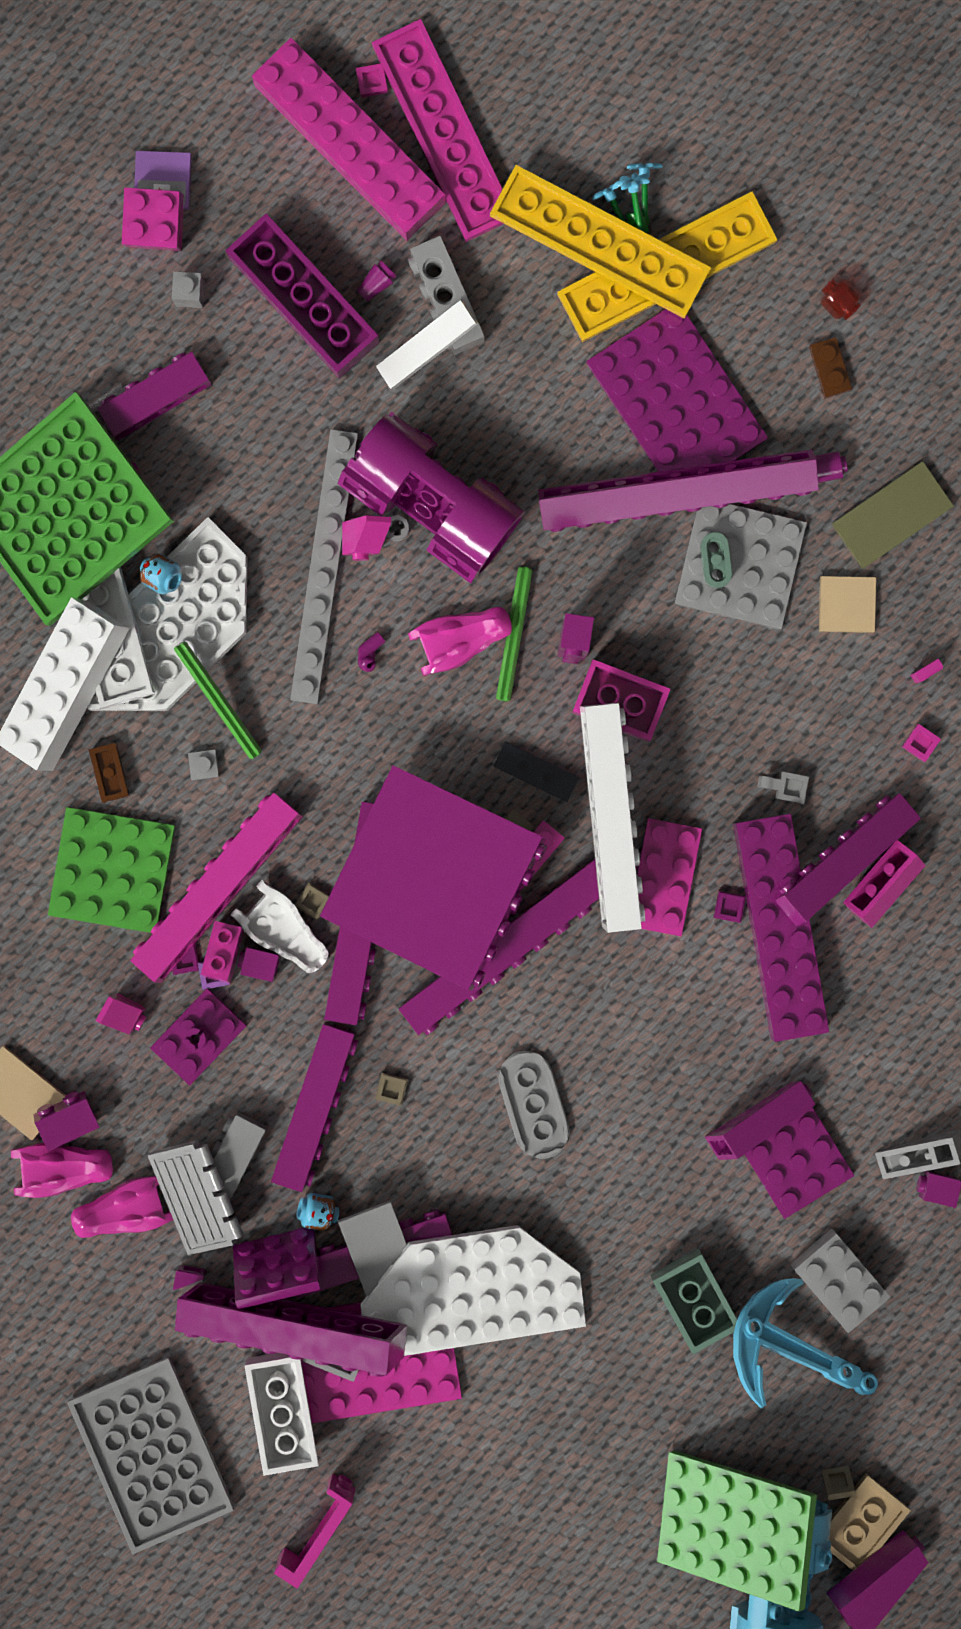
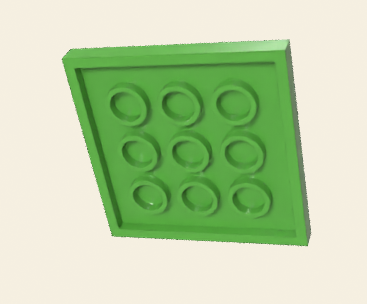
[48,807,175,933]

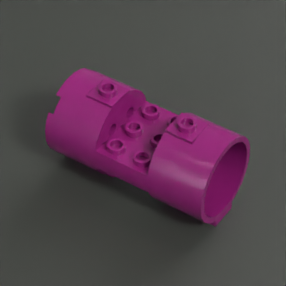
[337,411,525,583]

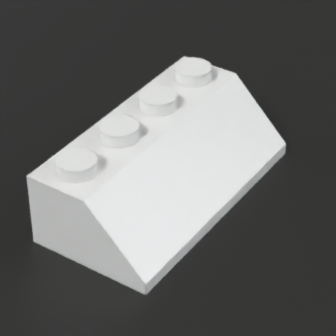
[245,1353,319,1476]

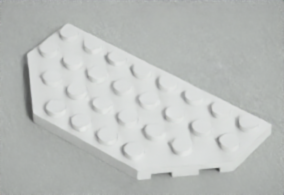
[87,517,247,711]
[361,1225,586,1356]

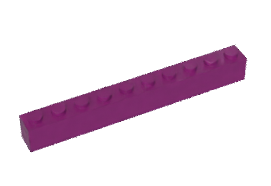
[538,449,819,532]
[398,859,638,1036]

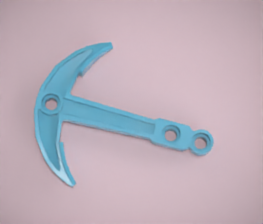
[733,1278,878,1408]

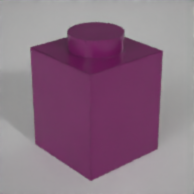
[237,947,280,982]
[916,1171,961,1208]

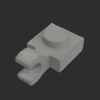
[757,772,809,804]

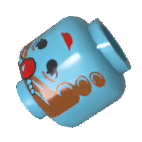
[140,553,182,595]
[297,1193,339,1231]

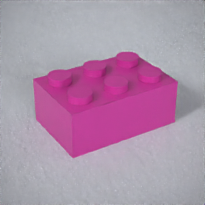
[572,659,670,742]

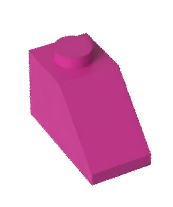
[342,515,391,561]
[95,993,147,1034]

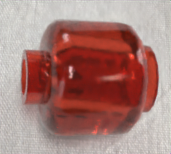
[820,279,861,320]

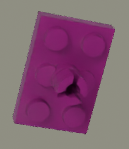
[150,988,247,1086]

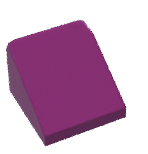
[173,1265,207,1290]

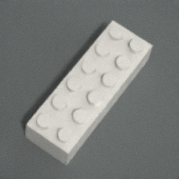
[0,597,130,771]

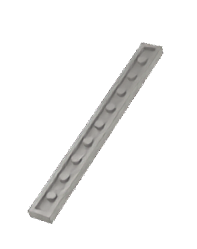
[290,430,358,705]

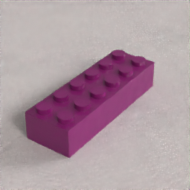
[225,213,380,379]

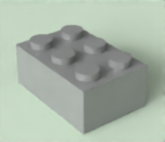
[790,1228,891,1333]

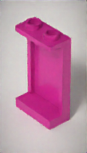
[274,1474,356,1589]

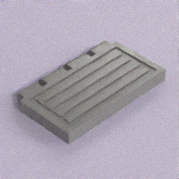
[148,1140,243,1255]

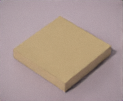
[819,576,876,633]

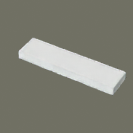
[376,300,478,389]

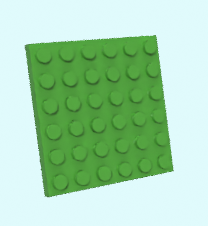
[0,392,174,626]

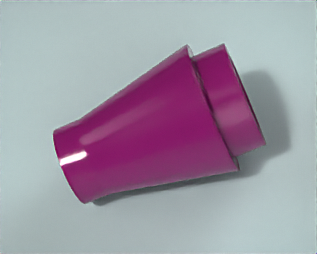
[357,260,397,302]

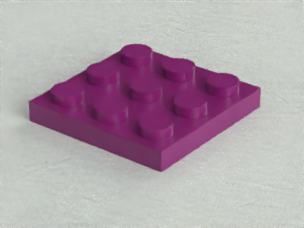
[744,1107,854,1219]
[233,1228,320,1309]

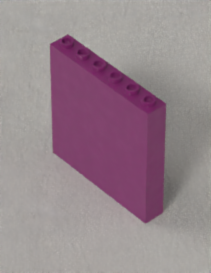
[320,765,547,990]

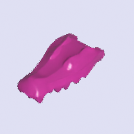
[408,607,512,677]
[10,1143,113,1198]
[71,1175,173,1238]

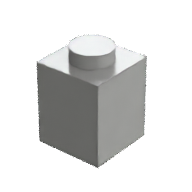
[172,272,205,308]

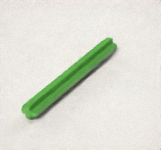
[496,566,532,702]
[174,641,262,759]

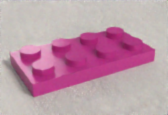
[637,818,702,937]

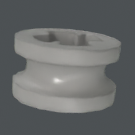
[387,515,409,541]

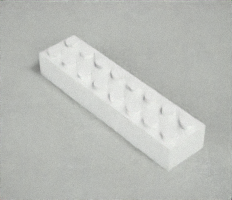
[580,703,645,933]

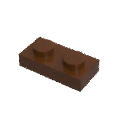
[809,337,852,399]
[88,743,130,803]

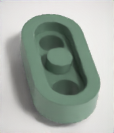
[700,532,732,588]

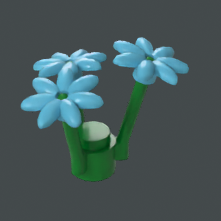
[592,162,663,233]

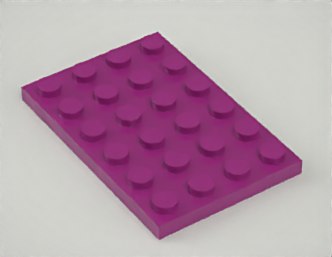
[586,309,768,472]

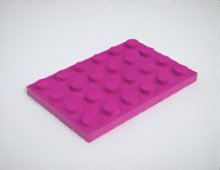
[301,1301,462,1423]

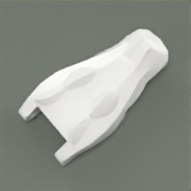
[231,880,329,973]

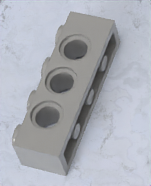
[408,236,484,355]

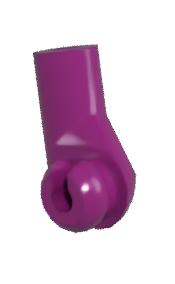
[358,632,386,672]

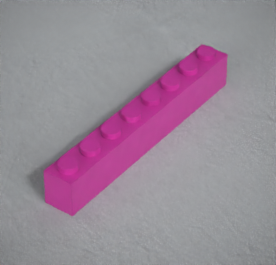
[130,792,303,983]

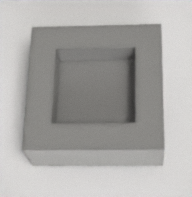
[188,750,220,780]

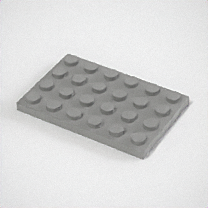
[67,1356,235,1555]

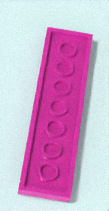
[371,19,504,242]

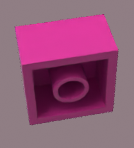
[122,187,184,251]

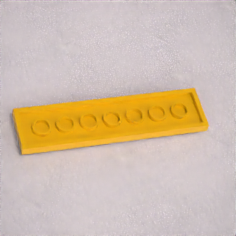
[490,165,711,319]
[557,191,777,343]

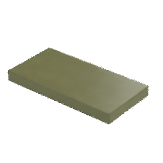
[831,461,954,569]

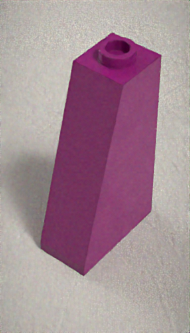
[705,1081,815,1160]
[826,1530,929,1629]

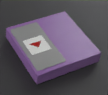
[134,151,192,210]

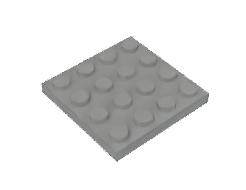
[674,504,807,630]

